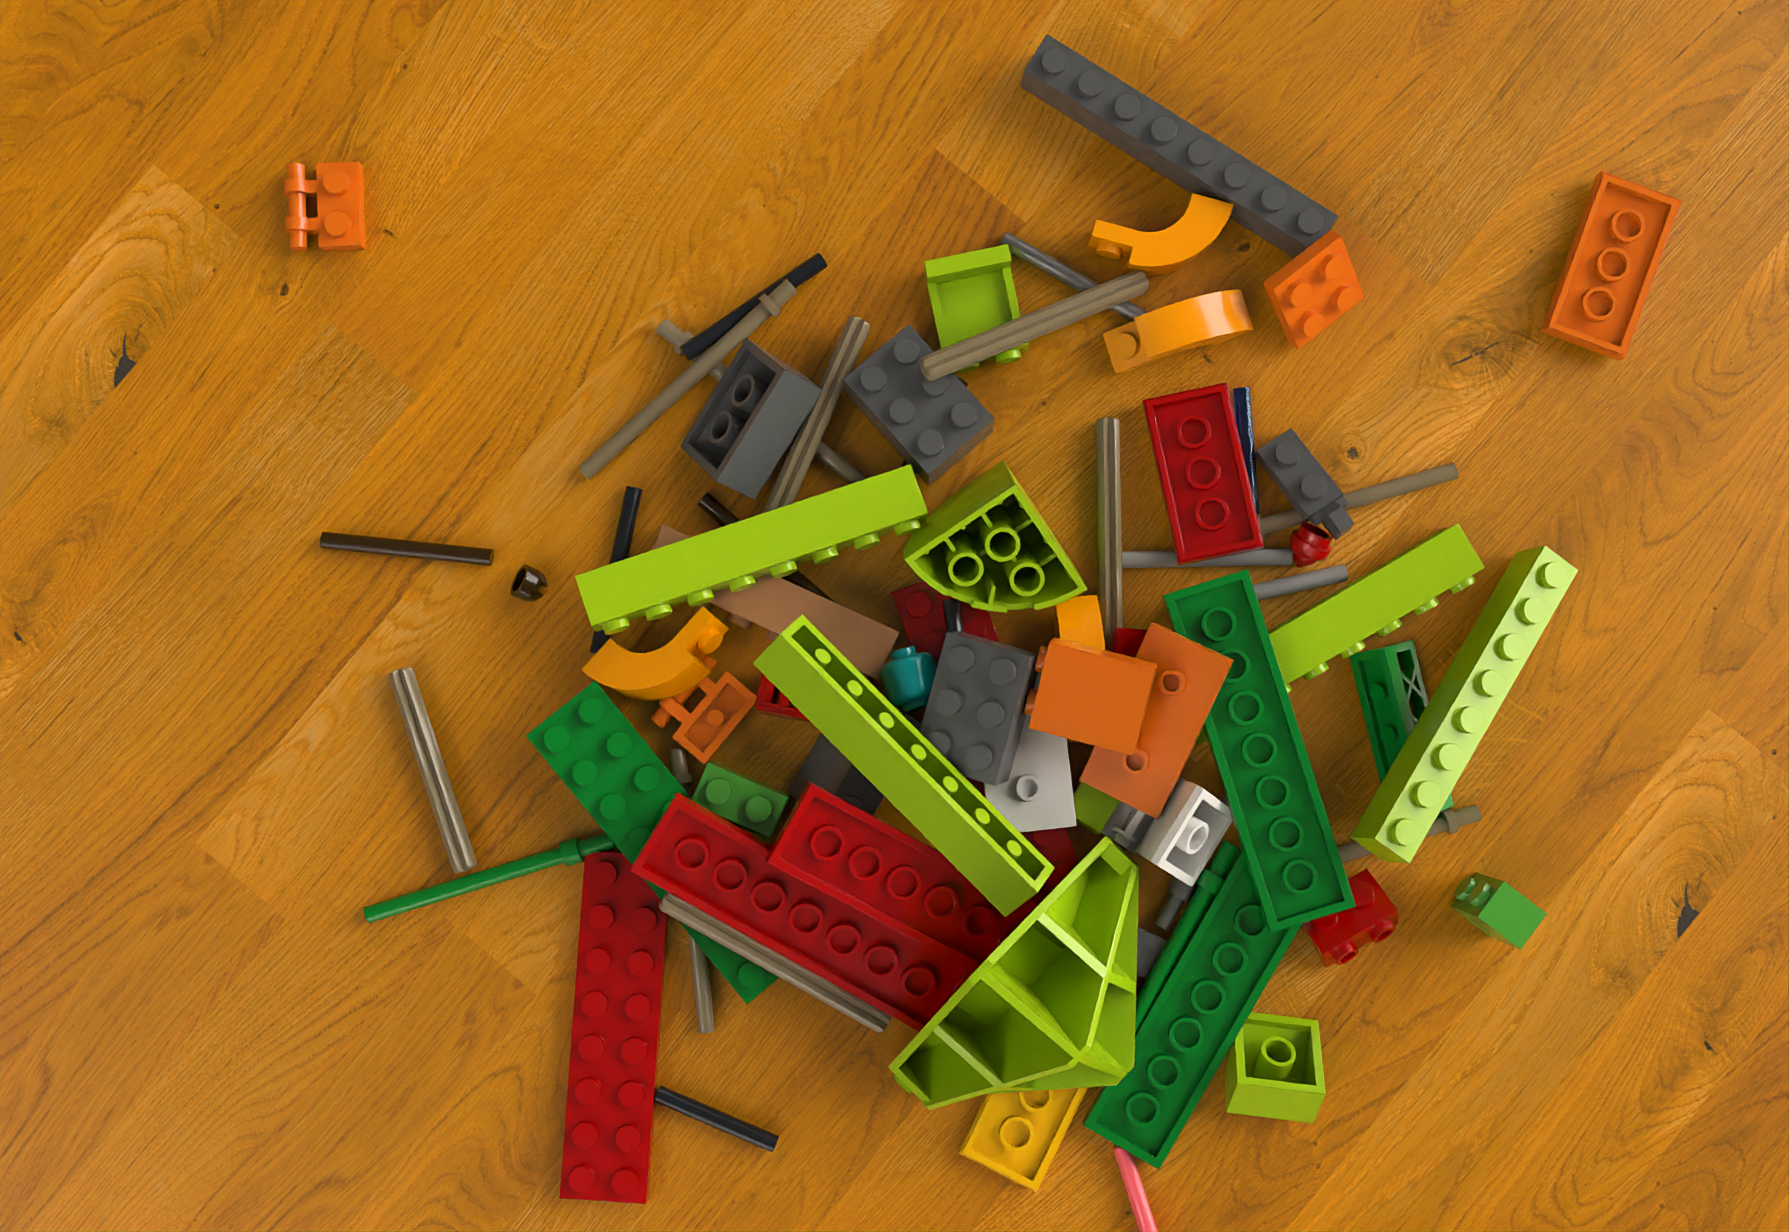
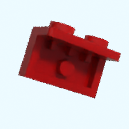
[1301,868,1399,967]

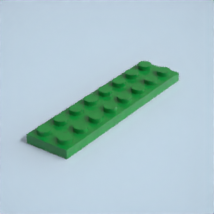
[1162,569,1356,933]
[526,681,779,1004]
[1082,847,1302,1169]

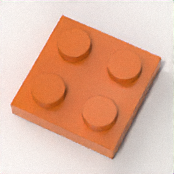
[1263,230,1364,349]

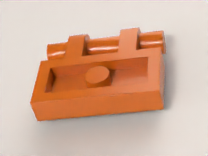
[283,162,366,251]
[650,654,757,765]

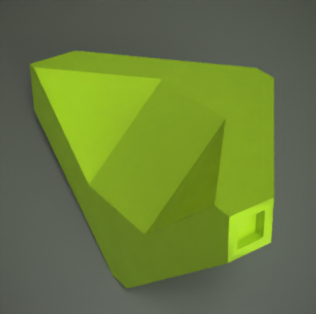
[888,835,1139,1110]

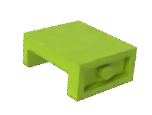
[924,244,1029,373]

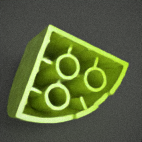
[903,460,1087,613]

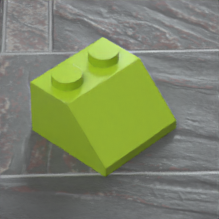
[1224,1012,1326,1123]

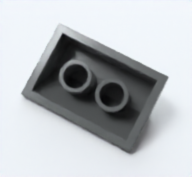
[680,338,823,500]
[787,707,922,815]

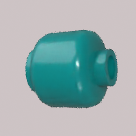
[880,646,937,713]

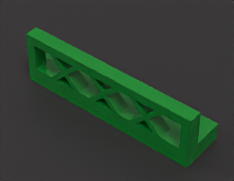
[1349,640,1454,811]

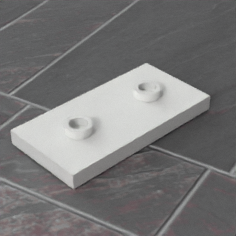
[984,673,1077,832]

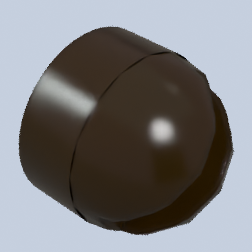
[510,564,548,602]

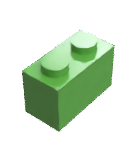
[692,761,791,838]
[1450,873,1547,950]

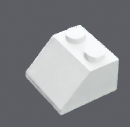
[1135,778,1233,887]

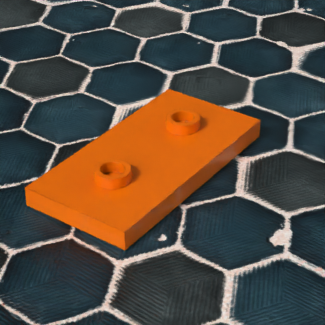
[1540,171,1682,361]
[1079,622,1234,820]

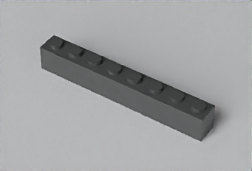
[1021,34,1339,258]

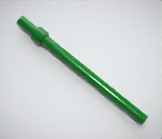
[364,833,616,923]
[1135,840,1240,1034]

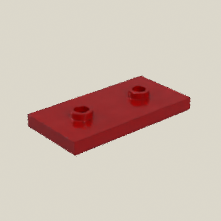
[1142,382,1264,566]

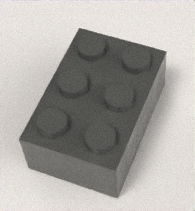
[843,324,995,486]
[920,631,1038,786]

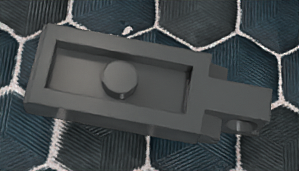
[1255,428,1354,541]

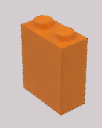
[1024,637,1158,756]

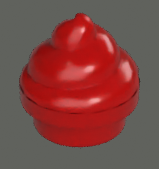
[1289,522,1333,568]

